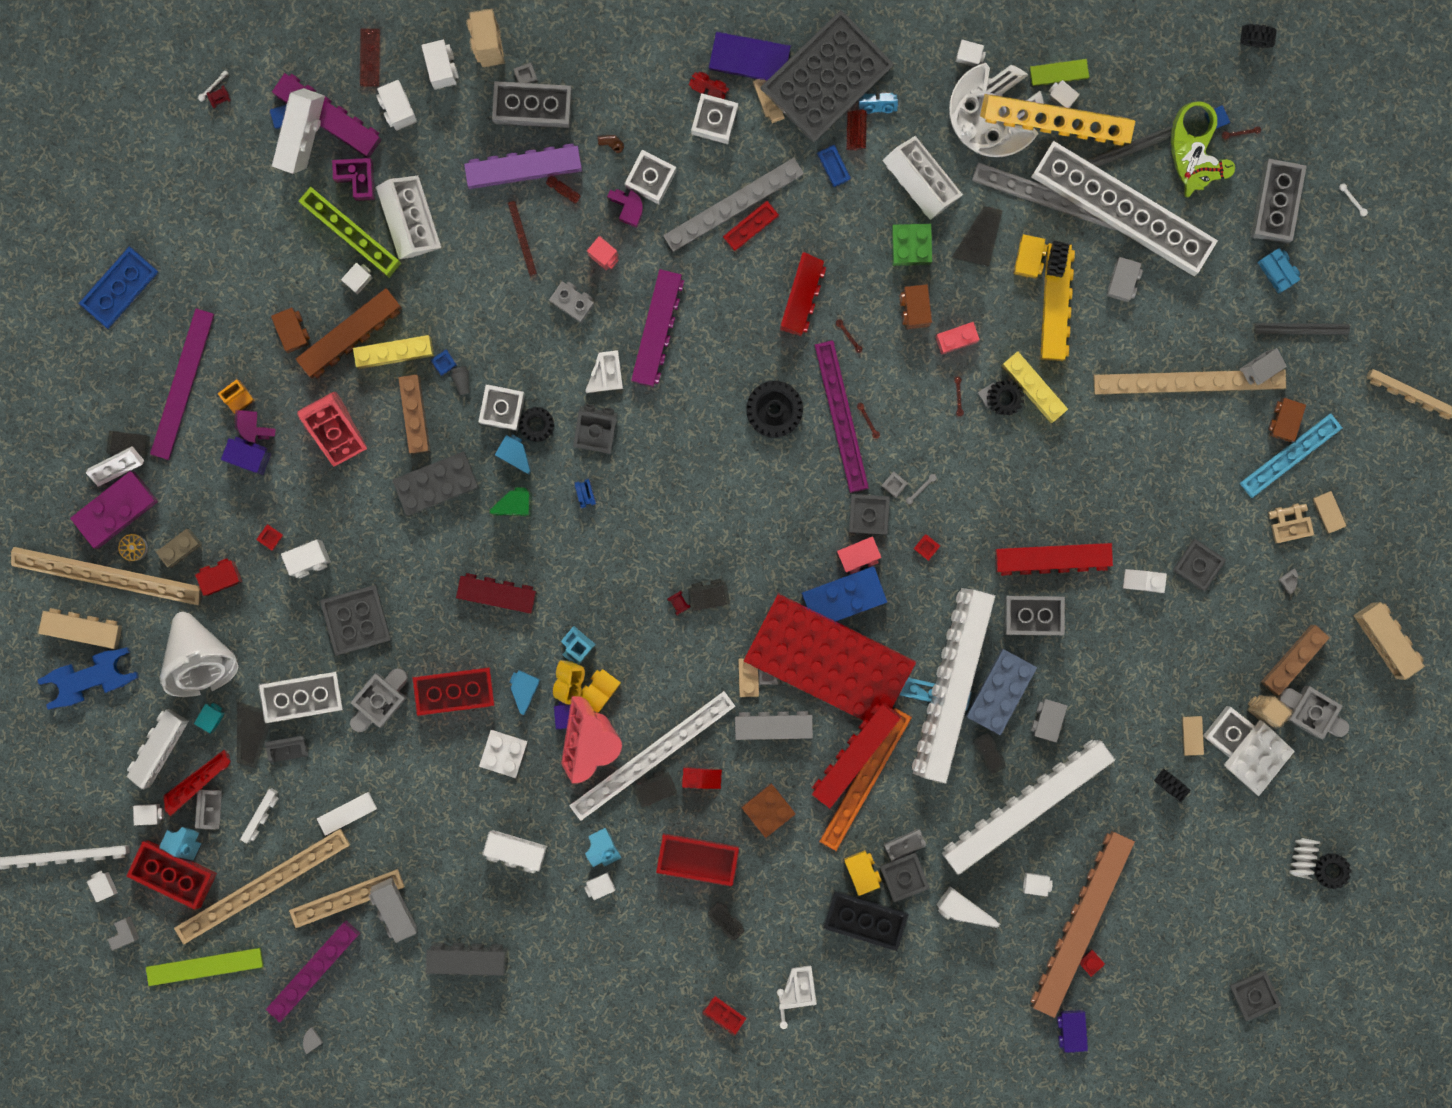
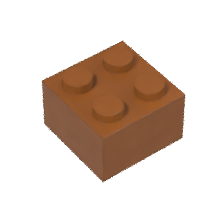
[899,284,932,329]
[741,783,796,838]

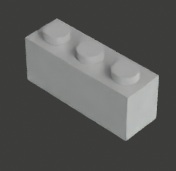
[369,878,417,943]

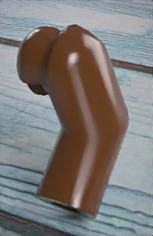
[598,135,624,153]

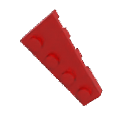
[163,749,231,816]

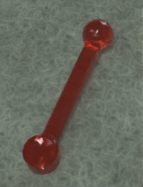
[1222,126,1261,139]
[836,319,863,353]
[954,376,964,416]
[857,403,880,439]

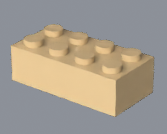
[467,9,505,67]
[1353,602,1425,680]

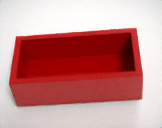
[656,833,739,886]

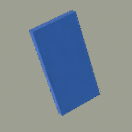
[79,246,158,329]

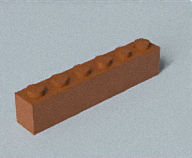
[296,288,402,379]

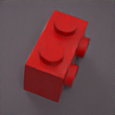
[195,558,243,596]

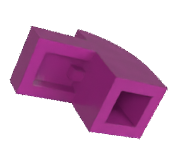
[607,189,643,228]
[235,410,275,443]

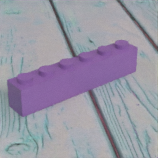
[464,144,582,189]

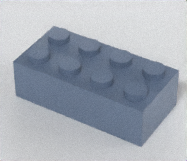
[965,649,1037,735]

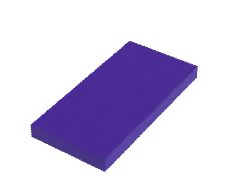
[709,32,791,81]

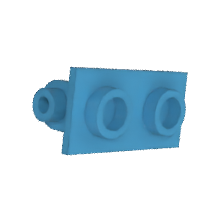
[859,93,898,114]

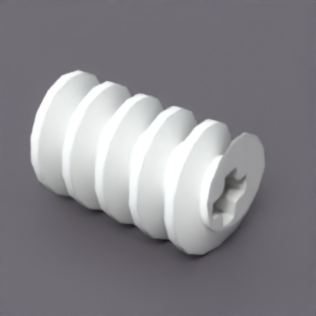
[1289,838,1320,880]

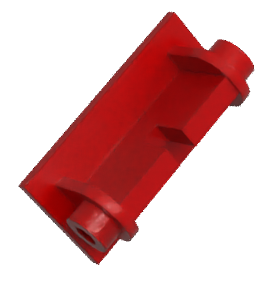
[689,71,729,99]

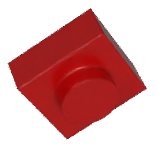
[256,524,284,551]
[913,534,940,561]
[1079,949,1105,977]

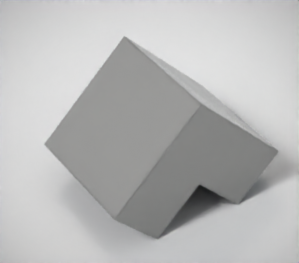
[108,917,139,950]

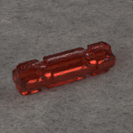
[546,176,581,204]

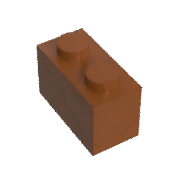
[271,307,310,353]
[1268,398,1306,442]

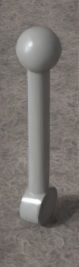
[906,474,937,504]

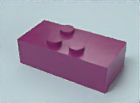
[70,471,159,549]

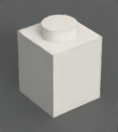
[955,40,986,67]
[1048,80,1080,108]
[341,263,373,295]
[133,804,164,825]
[87,871,118,903]
[585,872,616,900]
[1023,873,1052,896]

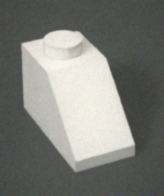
[1123,569,1167,593]

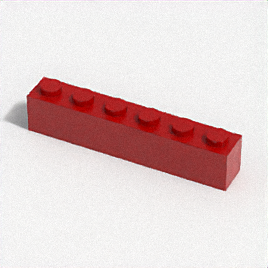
[995,543,1113,576]
[812,702,901,808]

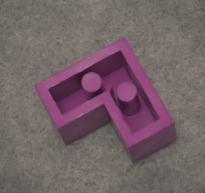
[332,158,375,201]

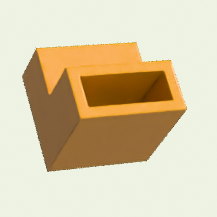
[217,379,255,414]

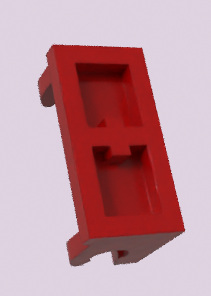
[702,996,746,1035]

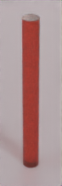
[508,201,537,276]

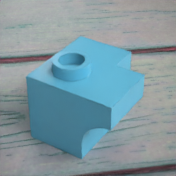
[561,626,596,664]
[159,827,201,861]
[585,828,621,867]

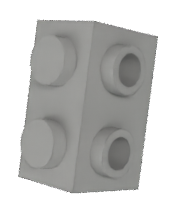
[549,281,594,324]

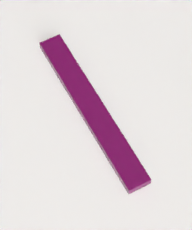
[150,308,215,460]
[815,340,869,493]

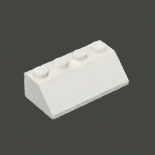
[882,136,963,220]
[376,176,441,259]
[127,709,189,789]

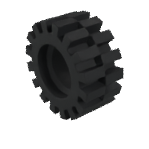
[1240,24,1277,48]
[1047,241,1069,278]
[987,381,1024,415]
[519,407,554,442]
[1154,769,1191,802]
[1314,853,1352,889]

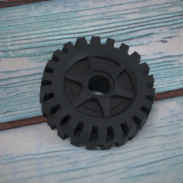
[746,380,803,438]

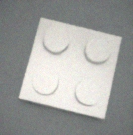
[479,730,528,778]

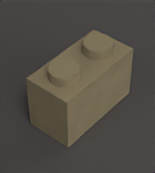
[156,529,202,568]

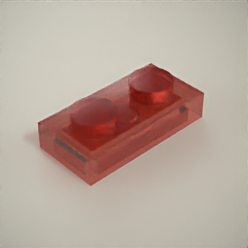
[847,109,867,150]

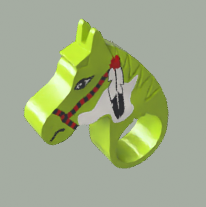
[1171,102,1235,197]

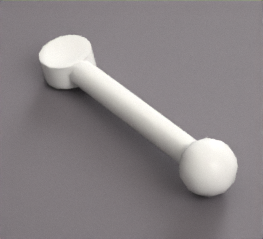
[198,70,229,101]
[1339,184,1368,216]
[777,989,788,1029]

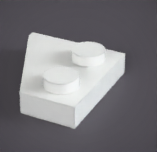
[586,350,623,394]
[779,965,817,1010]

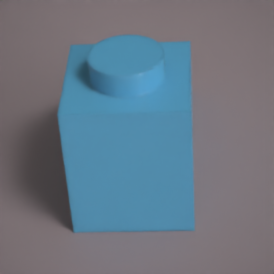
[495,434,531,475]
[509,670,541,715]

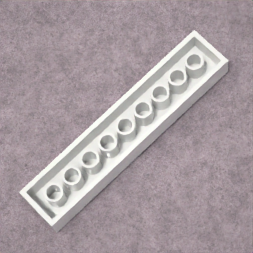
[1031,141,1218,276]
[912,588,995,783]
[942,740,1115,875]

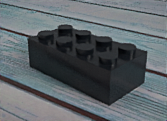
[822,890,909,951]

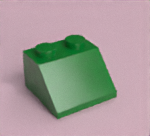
[490,487,532,516]

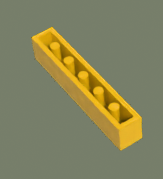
[1040,243,1075,361]

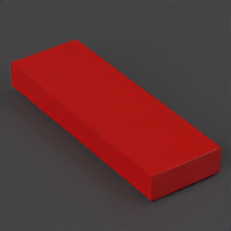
[723,201,779,252]

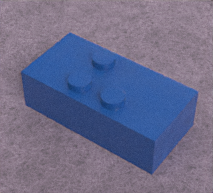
[801,566,887,622]

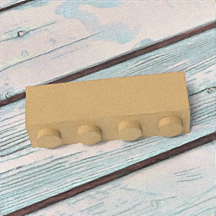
[38,608,122,649]
[1247,695,1292,727]

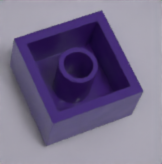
[221,436,271,475]

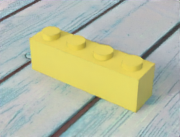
[353,335,434,369]
[1001,351,1068,423]

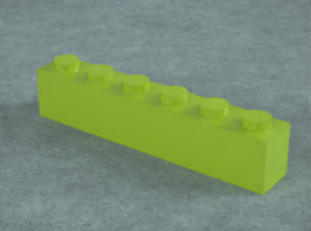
[298,187,402,278]

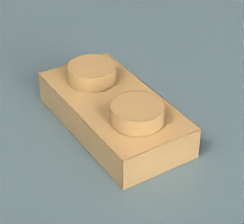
[739,659,759,697]

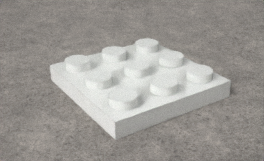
[1224,720,1295,796]

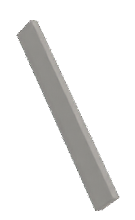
[972,163,1117,231]

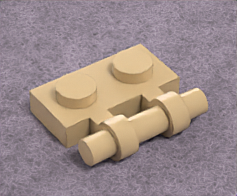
[1268,503,1314,544]

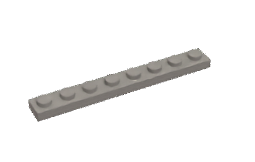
[663,158,804,252]

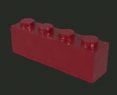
[456,573,537,614]

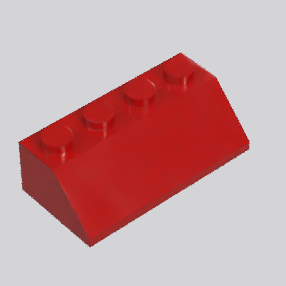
[780,252,826,336]

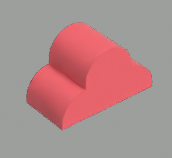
[297,391,367,467]
[561,696,622,783]

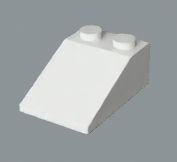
[936,886,1000,927]

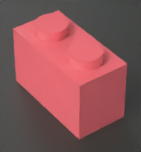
[587,236,619,270]
[936,322,980,354]
[837,536,881,575]

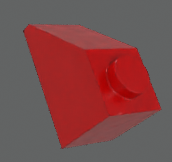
[682,767,722,789]

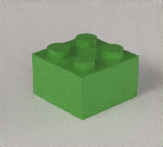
[892,224,932,266]

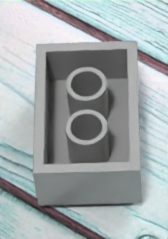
[1004,596,1065,635]

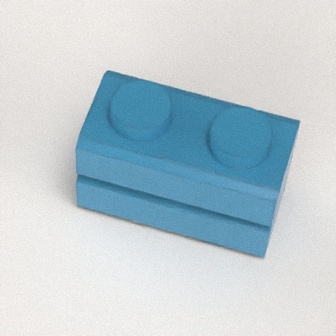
[1257,248,1301,294]

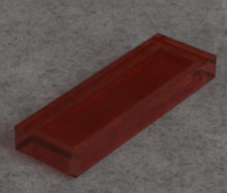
[360,29,380,87]

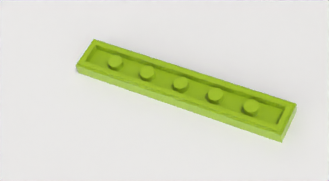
[146,948,264,986]

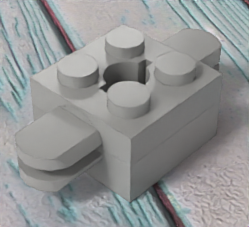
[350,668,408,732]
[1278,686,1349,739]

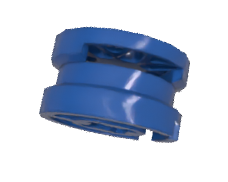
[574,479,596,508]

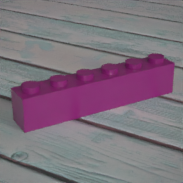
[272,73,381,158]
[631,269,685,387]
[266,920,360,1022]

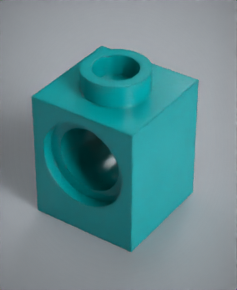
[194,702,225,734]

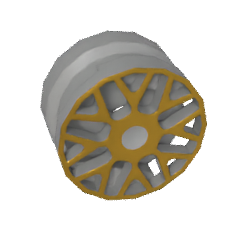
[118,534,148,561]

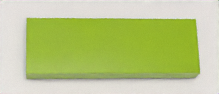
[1030,59,1089,86]

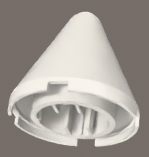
[160,612,238,697]

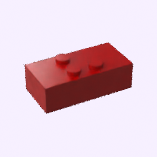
[412,667,494,716]
[126,840,217,910]

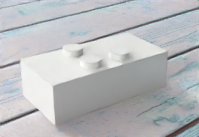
[272,88,325,174]
[259,672,343,723]

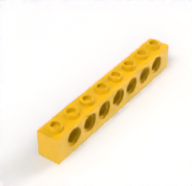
[980,94,1135,146]

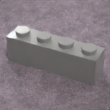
[735,711,813,740]

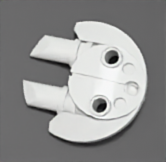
[949,63,1044,157]

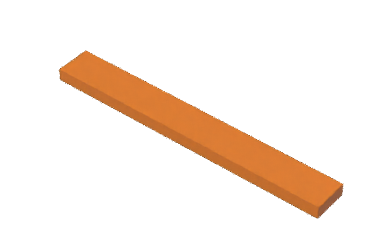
[819,708,912,851]

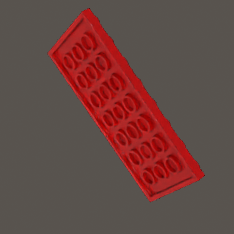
[743,593,916,721]

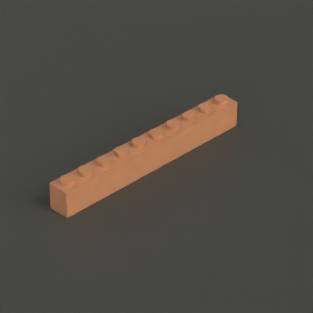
[1030,831,1135,1018]

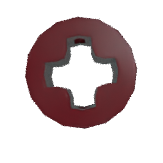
[206,85,231,108]
[667,590,691,616]

